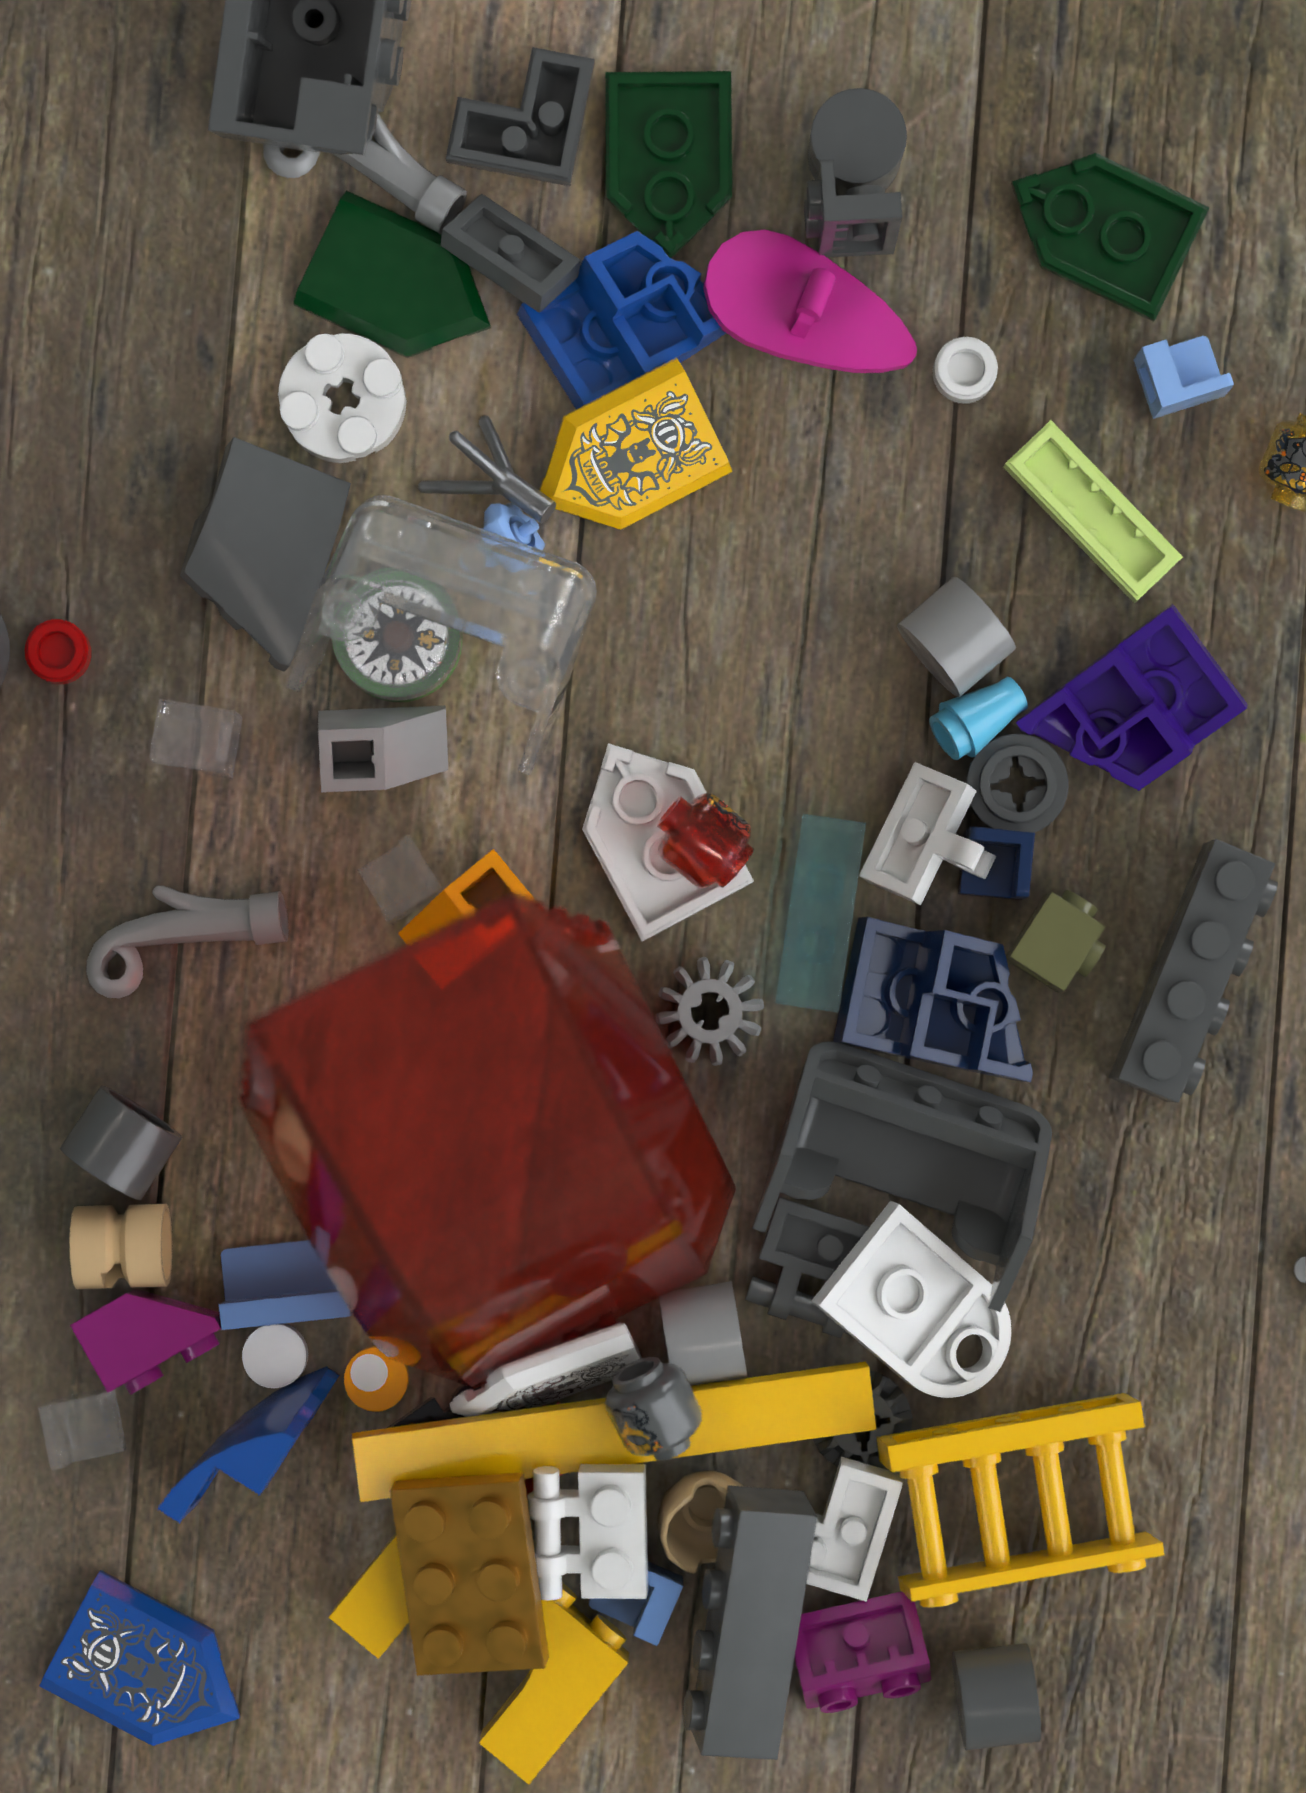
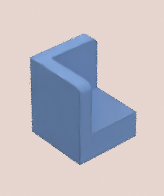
[589,1561,683,1646]

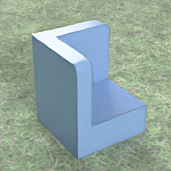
[1134,336,1234,419]

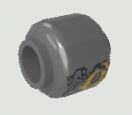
[605,1357,702,1461]

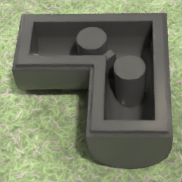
[446,47,595,186]

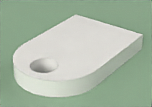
[811,1201,1011,1398]

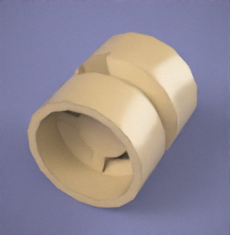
[70,1204,172,1289]

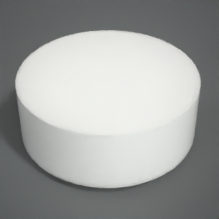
[933,337,998,404]
[242,1323,308,1388]

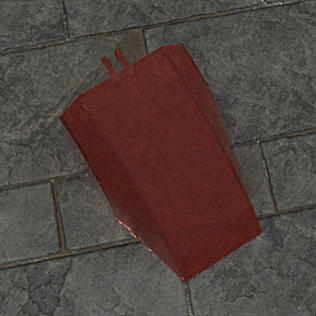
[239,893,736,1389]

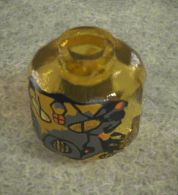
[1259,412,1306,512]

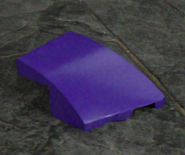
[1016,604,1248,791]

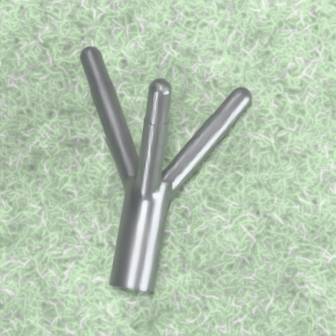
[418,416,556,524]

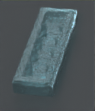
[775,814,866,1013]

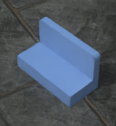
[219,1236,356,1330]

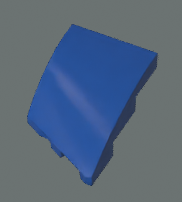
[517,231,726,409]
[157,1366,340,1523]

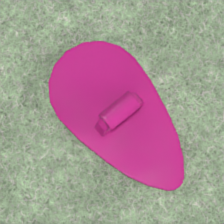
[703,230,917,373]

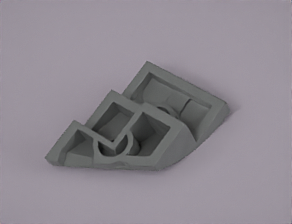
[180,437,351,672]

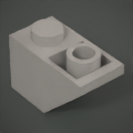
[318,705,448,793]

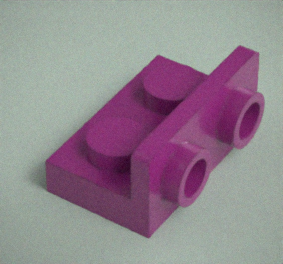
[795,1591,931,1713]

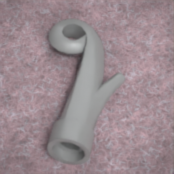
[263,114,467,235]
[86,886,289,998]

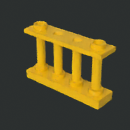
[876,1393,1165,1607]

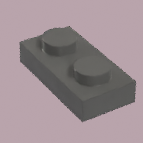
[440,193,581,313]

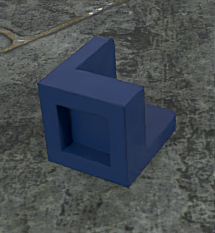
[958,827,1035,900]

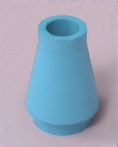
[929,677,1028,760]

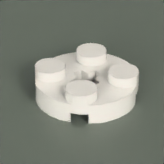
[278,333,406,463]

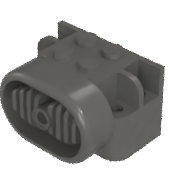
[208,0,412,155]

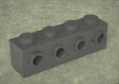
[1108,839,1278,1103]
[683,1485,817,1760]

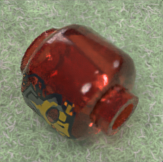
[656,793,754,888]

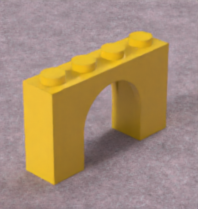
[328,1533,629,1785]

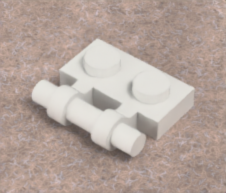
[527,1464,648,1600]

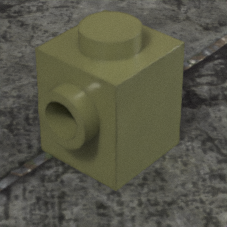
[1006,889,1106,993]

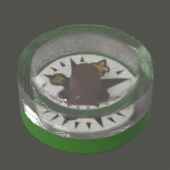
[331,570,462,702]

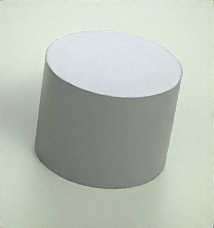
[897,577,1016,697]
[658,1281,747,1386]

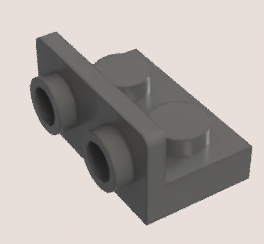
[804,159,902,258]

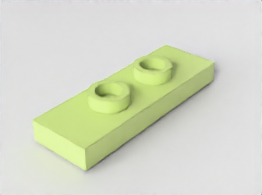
[1003,420,1183,603]

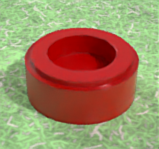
[25,619,92,685]

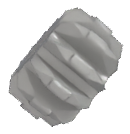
[656,957,764,1066]

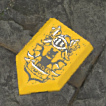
[539,358,733,530]

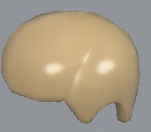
[657,1471,745,1574]

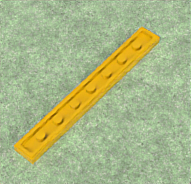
[352,1361,876,1502]

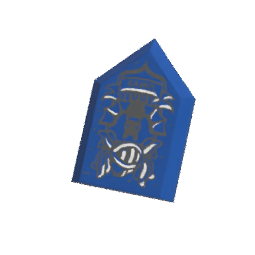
[40,1570,241,1746]

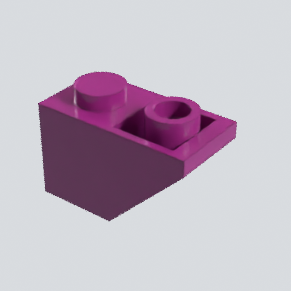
[70,1289,221,1395]

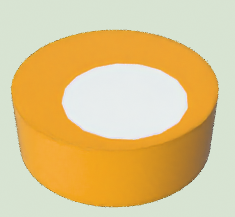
[344,1345,409,1412]

